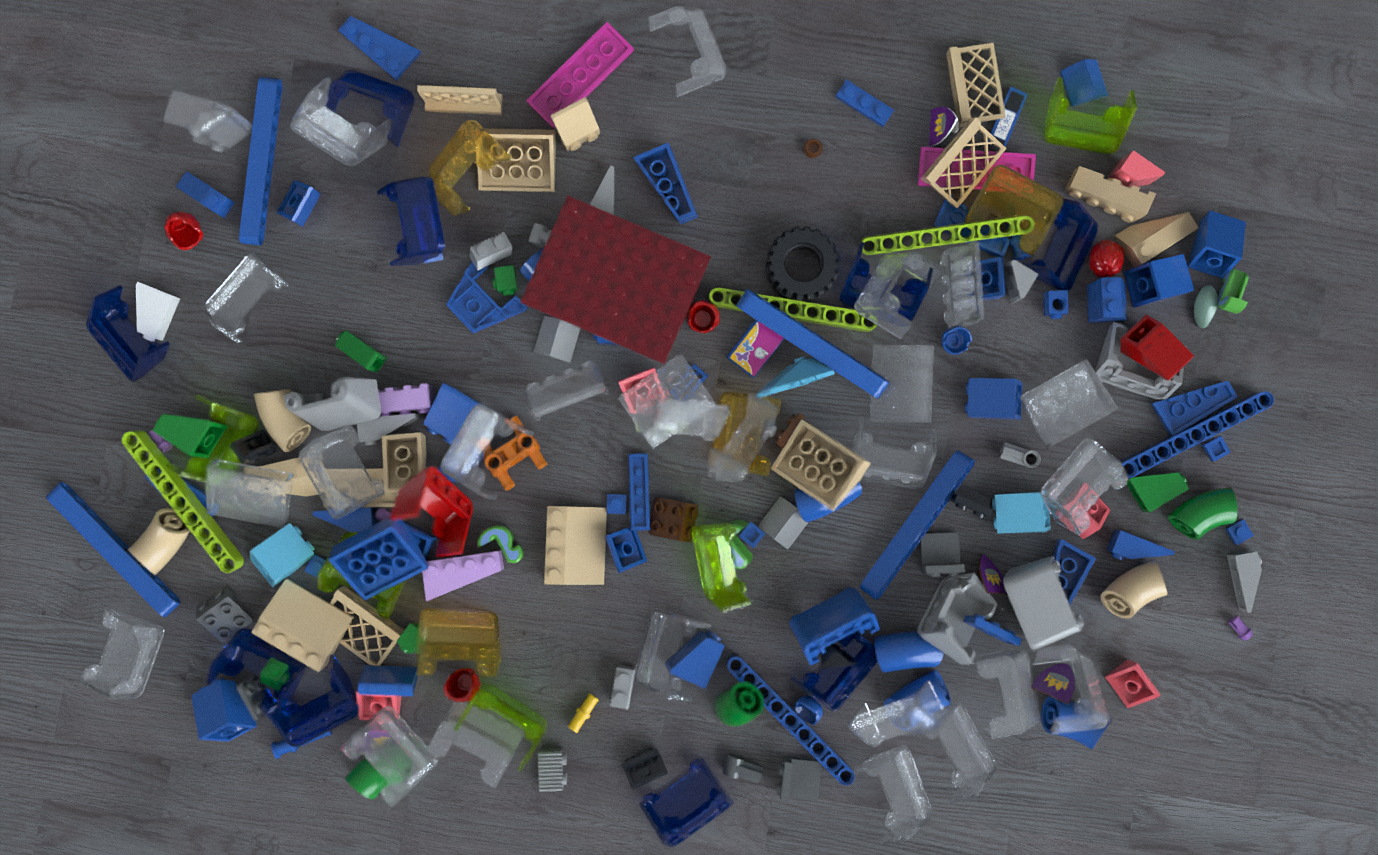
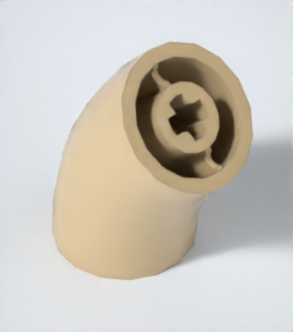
[254,389,311,452]
[128,508,190,575]
[1101,560,1167,619]

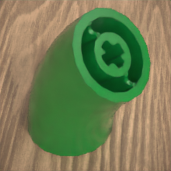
[1168,487,1238,540]
[714,682,764,727]
[345,741,413,799]

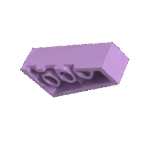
[378,383,435,417]
[422,550,504,601]

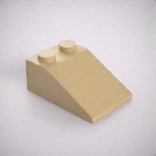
[551,97,600,151]
[382,432,427,494]

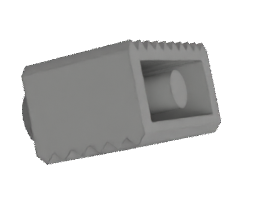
[470,232,513,270]
[610,664,636,709]
[538,748,567,791]

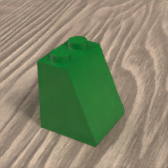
[152,414,228,458]

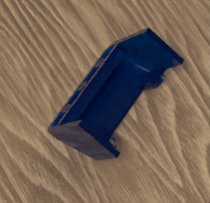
[319,70,415,147]
[377,177,445,266]
[1022,196,1098,292]
[840,242,934,325]
[86,285,170,382]
[206,628,307,716]
[791,631,878,712]
[260,654,359,747]

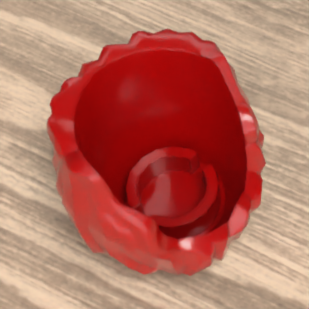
[164,211,203,250]
[1089,240,1125,278]
[686,299,720,334]
[443,668,481,702]

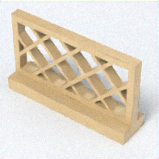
[946,43,1006,127]
[417,85,503,115]
[920,118,1007,208]
[330,585,405,666]

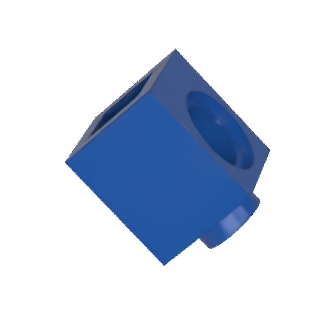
[1043,290,1068,319]

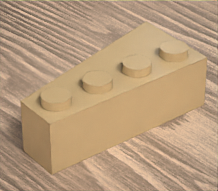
[1065,166,1156,223]

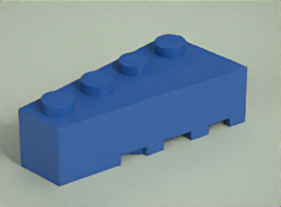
[633,143,698,224]
[1053,539,1096,605]

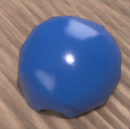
[941,326,972,355]
[794,695,823,725]

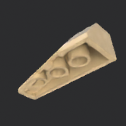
[1114,212,1199,268]
[243,455,324,497]

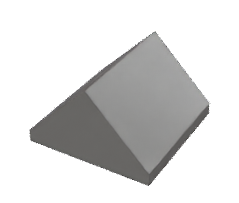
[1004,260,1038,304]
[534,316,580,363]
[757,496,808,549]

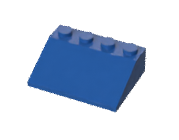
[328,517,428,601]

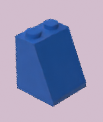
[1187,210,1246,279]
[1123,254,1194,308]
[1087,277,1127,323]
[965,378,1022,420]
[423,383,483,445]
[665,630,725,688]
[191,678,257,742]

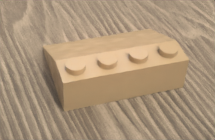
[476,128,556,192]
[771,419,871,511]
[544,506,607,585]
[252,578,353,672]

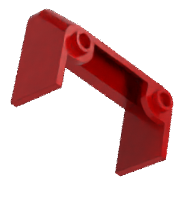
[390,467,473,558]

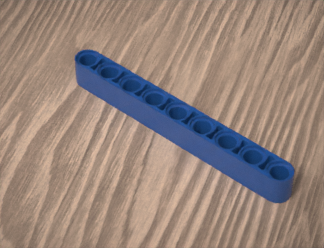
[239,77,282,246]
[736,289,890,398]
[1114,391,1274,478]
[860,450,975,600]
[46,482,181,617]
[726,654,855,786]

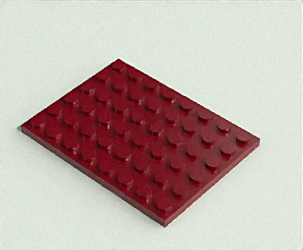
[521,195,711,365]

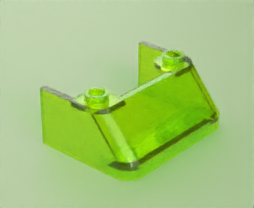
[1044,77,1137,154]
[166,395,258,488]
[691,523,752,612]
[454,684,548,772]

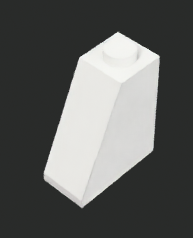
[136,282,180,342]

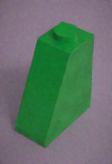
[335,330,388,373]
[1123,472,1189,513]

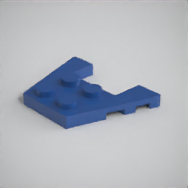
[446,262,527,334]

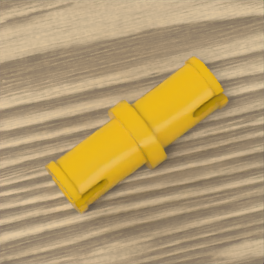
[568,693,599,733]

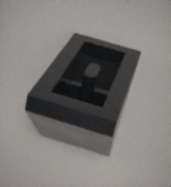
[821,642,857,669]

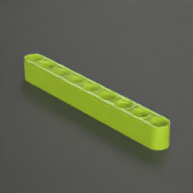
[860,215,1034,255]
[709,288,878,332]
[122,430,244,573]

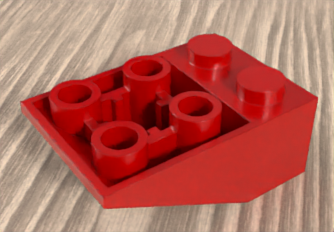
[1120,314,1194,381]

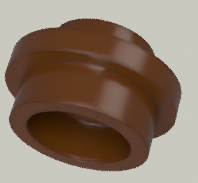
[803,139,822,158]

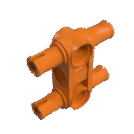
[476,416,548,491]

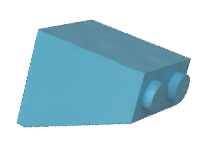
[992,491,1051,533]
[249,523,314,589]

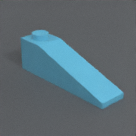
[756,356,835,398]

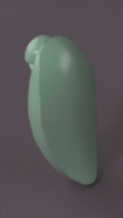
[1193,285,1218,328]

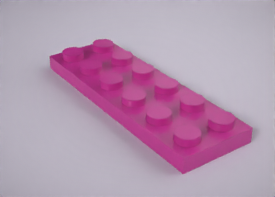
[526,22,634,129]
[918,147,1036,194]

